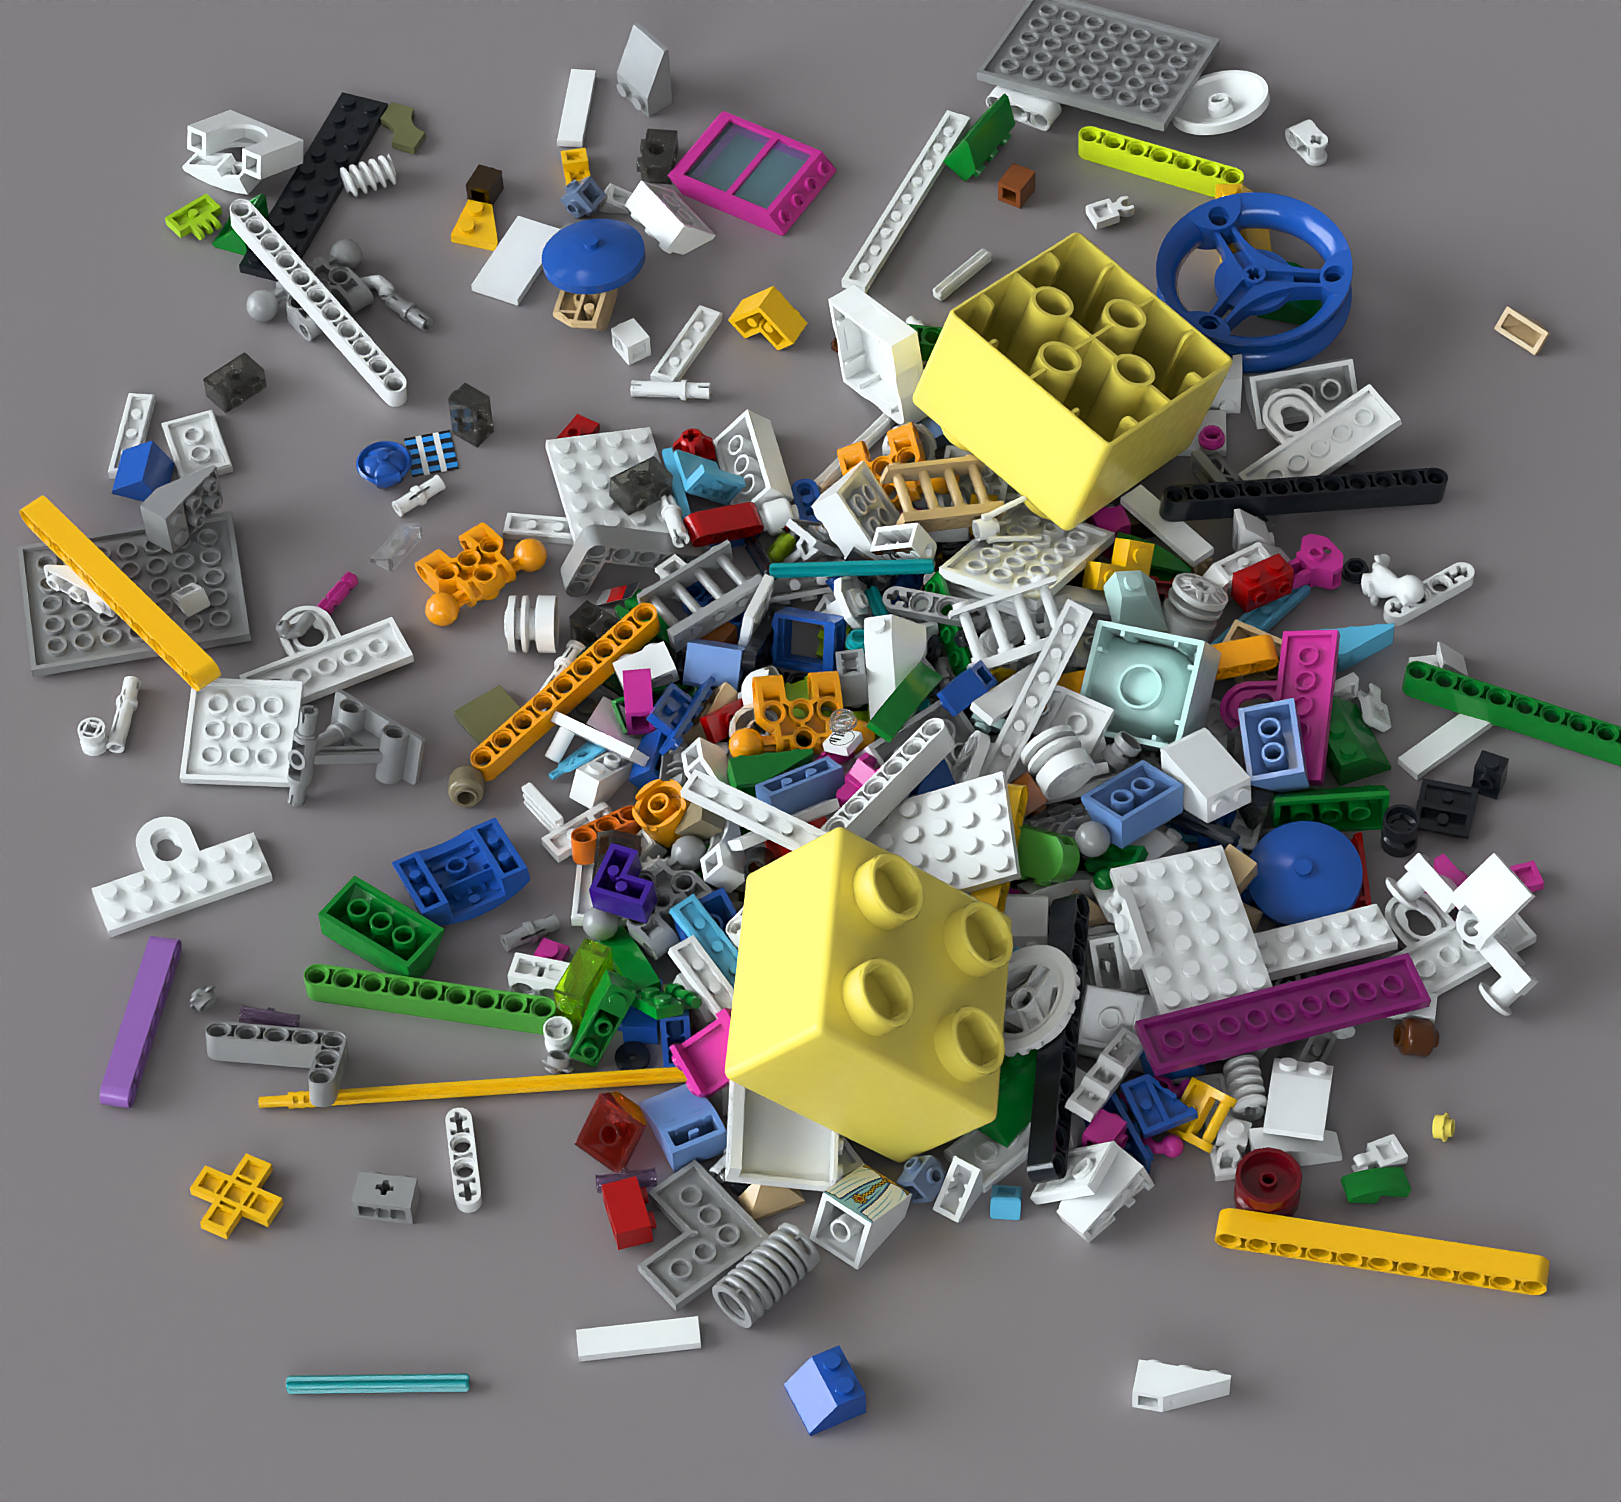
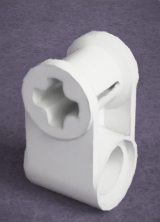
[1285,119,1328,166]

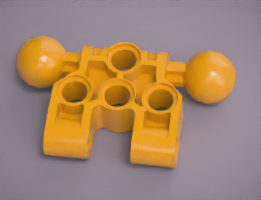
[837,422,960,511]
[415,522,547,627]
[729,671,876,757]

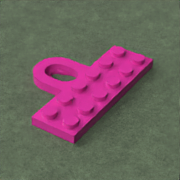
[1220,630,1340,785]

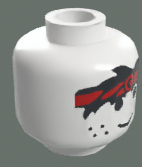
[758,497,800,536]

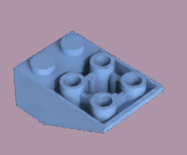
[638,1084,727,1173]

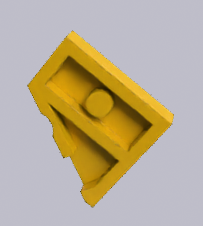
[450,199,498,251]

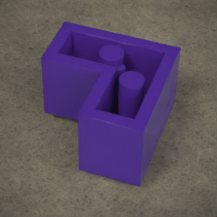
[589,843,658,924]

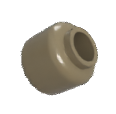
[448,766,485,808]

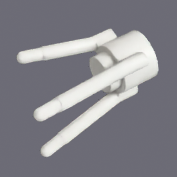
[972,496,1042,544]

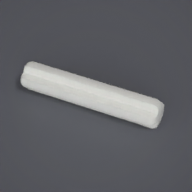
[933,249,992,301]

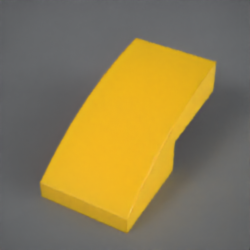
[560,148,591,186]

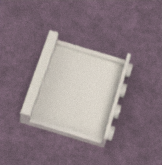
[725,1080,844,1192]

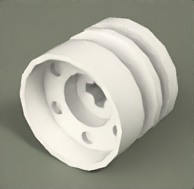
[1161,573,1229,642]
[504,595,559,653]
[1021,725,1097,801]

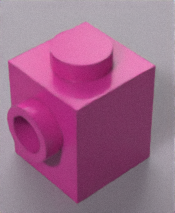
[1082,1109,1128,1149]

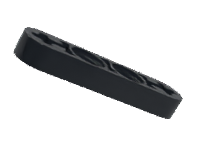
[741,602,788,672]

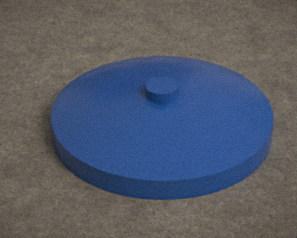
[542,219,646,294]
[1248,821,1363,927]

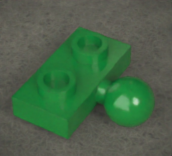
[1084,844,1148,890]

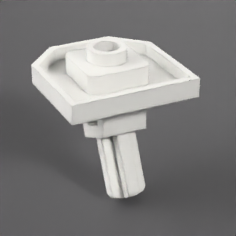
[817,576,873,630]

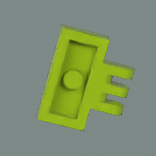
[165,193,222,240]

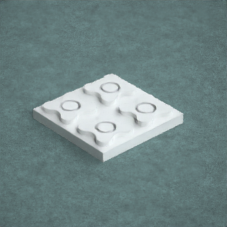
[180,678,304,787]

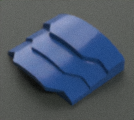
[392,817,531,926]

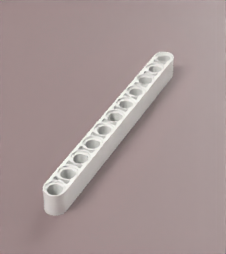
[230,199,407,407]
[726,718,955,951]

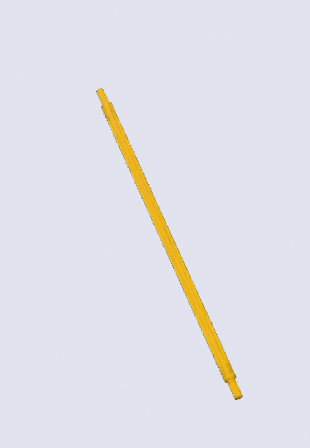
[258,1067,687,1109]

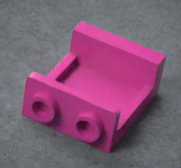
[669,1008,732,1098]

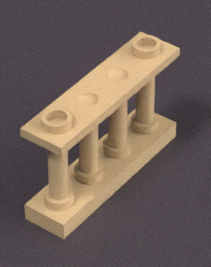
[879,454,1005,532]

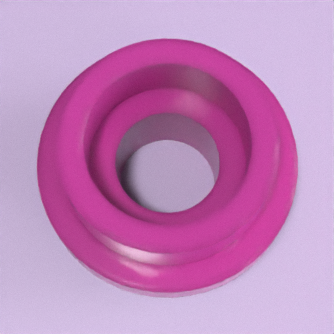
[1198,425,1225,450]

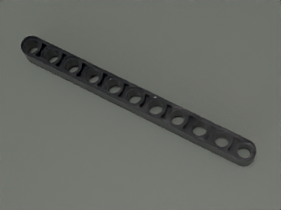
[1159,468,1448,522]
[1027,893,1090,1184]

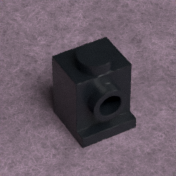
[1471,750,1509,800]

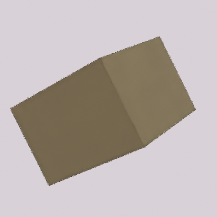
[674,802,725,842]

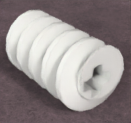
[340,154,396,197]
[1223,1055,1268,1121]

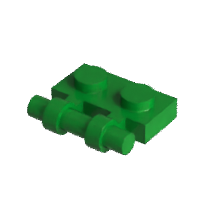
[631,983,701,1020]

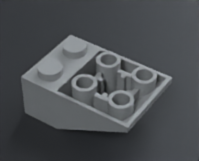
[140,465,223,554]

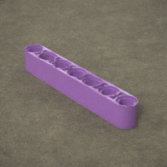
[100,936,182,1108]

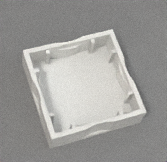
[828,285,928,424]

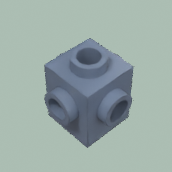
[560,176,606,218]
[895,1155,947,1204]

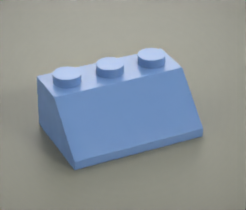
[1238,698,1310,793]
[1081,760,1184,849]

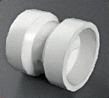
[77,717,108,756]
[543,1016,574,1054]

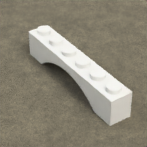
[681,737,746,893]

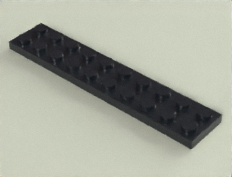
[239,92,388,282]

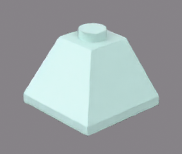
[1103,570,1168,633]

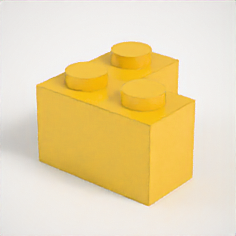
[728,286,808,351]
[1082,538,1155,591]

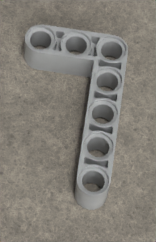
[560,524,705,597]
[205,1021,348,1107]

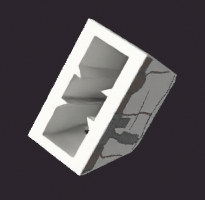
[870,523,937,567]

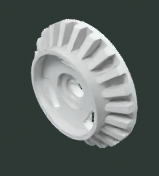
[1003,945,1080,1057]

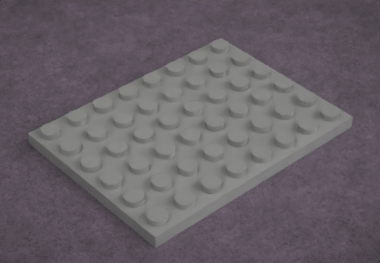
[977,0,1220,132]
[17,511,251,677]

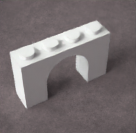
[187,110,303,180]

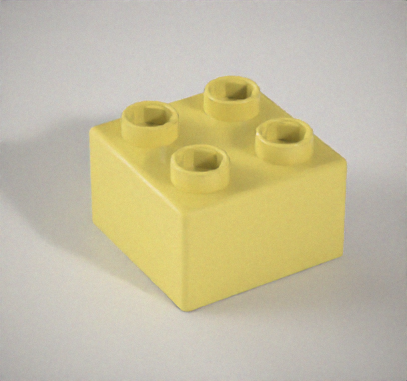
[912,232,1233,531]
[725,827,1013,1163]

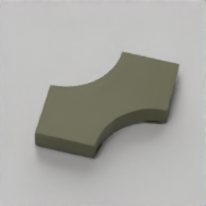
[380,102,426,155]

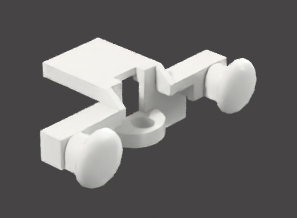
[1386,853,1539,1016]

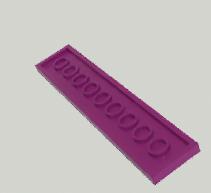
[1134,953,1431,1076]

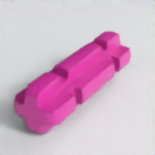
[317,572,358,615]

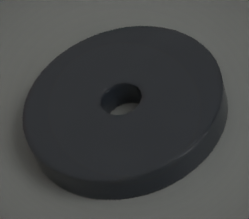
[925,634,942,666]
[615,1042,650,1070]

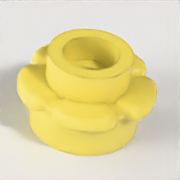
[1432,1112,1455,1142]

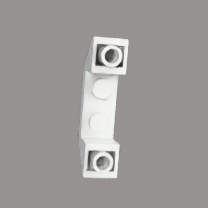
[1203,542,1290,594]

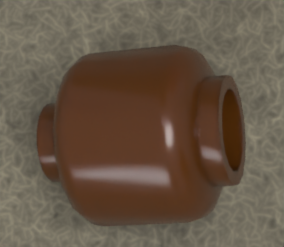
[1393,1017,1440,1057]

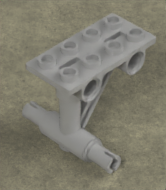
[287,689,425,807]

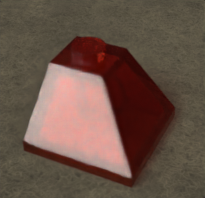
[575,1091,647,1176]

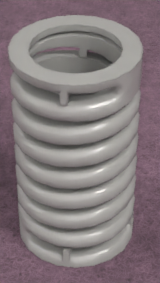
[712,1223,820,1328]

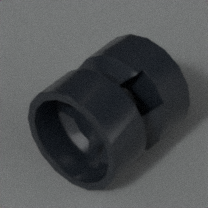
[1380,804,1420,858]

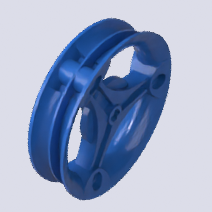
[1156,192,1353,373]

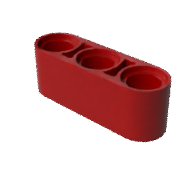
[683,502,764,547]

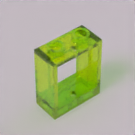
[553,938,614,1031]

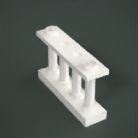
[948,573,1059,671]

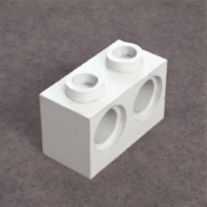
[507,952,574,1006]

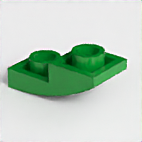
[1340,1167,1411,1204]

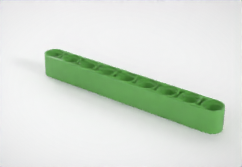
[303,964,557,1035]

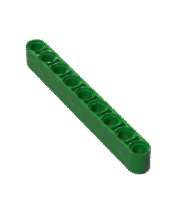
[1402,661,1621,766]

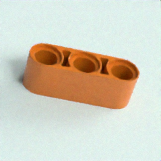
[571,805,642,865]

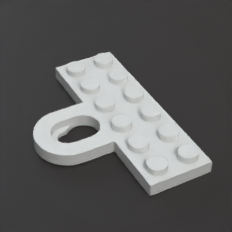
[1238,384,1402,481]
[239,606,414,705]
[91,817,273,938]
[1384,893,1537,1021]

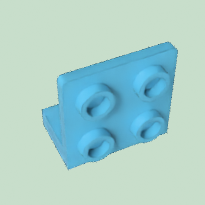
[673,449,746,505]

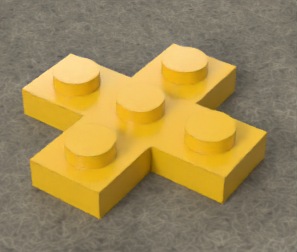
[190,1153,284,1239]

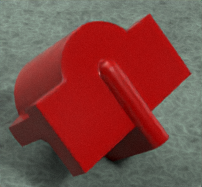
[673,428,716,461]

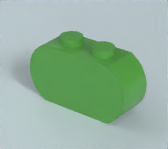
[1017,824,1080,886]

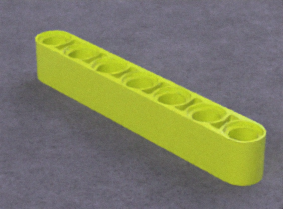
[1078,126,1244,198]

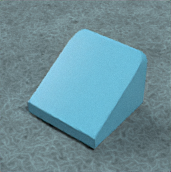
[990,1185,1022,1220]

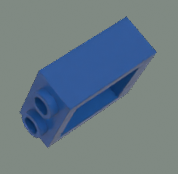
[770,606,846,673]

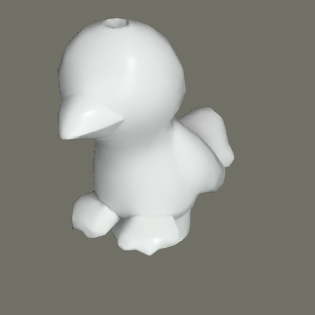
[1361,554,1425,608]

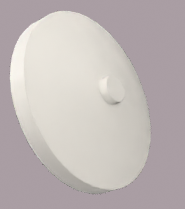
[1171,70,1270,135]

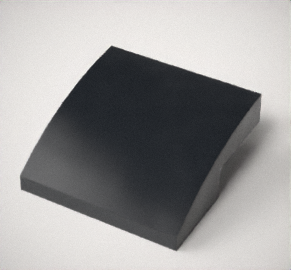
[1416,778,1479,839]

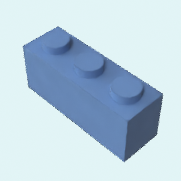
[755,756,844,815]

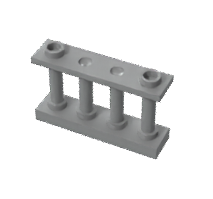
[637,540,763,653]

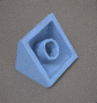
[683,638,746,692]

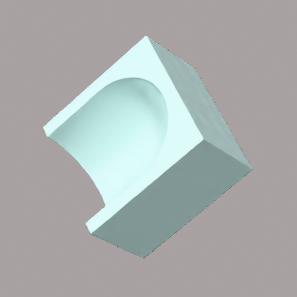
[1080,620,1221,755]

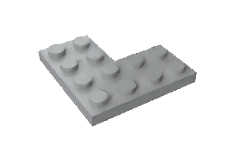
[638,1159,769,1311]

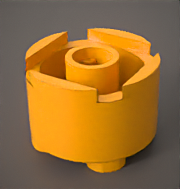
[632,779,691,847]

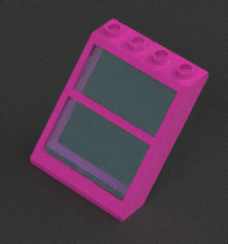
[667,111,837,236]

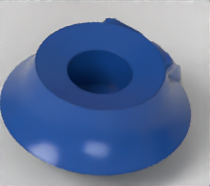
[356,441,412,489]

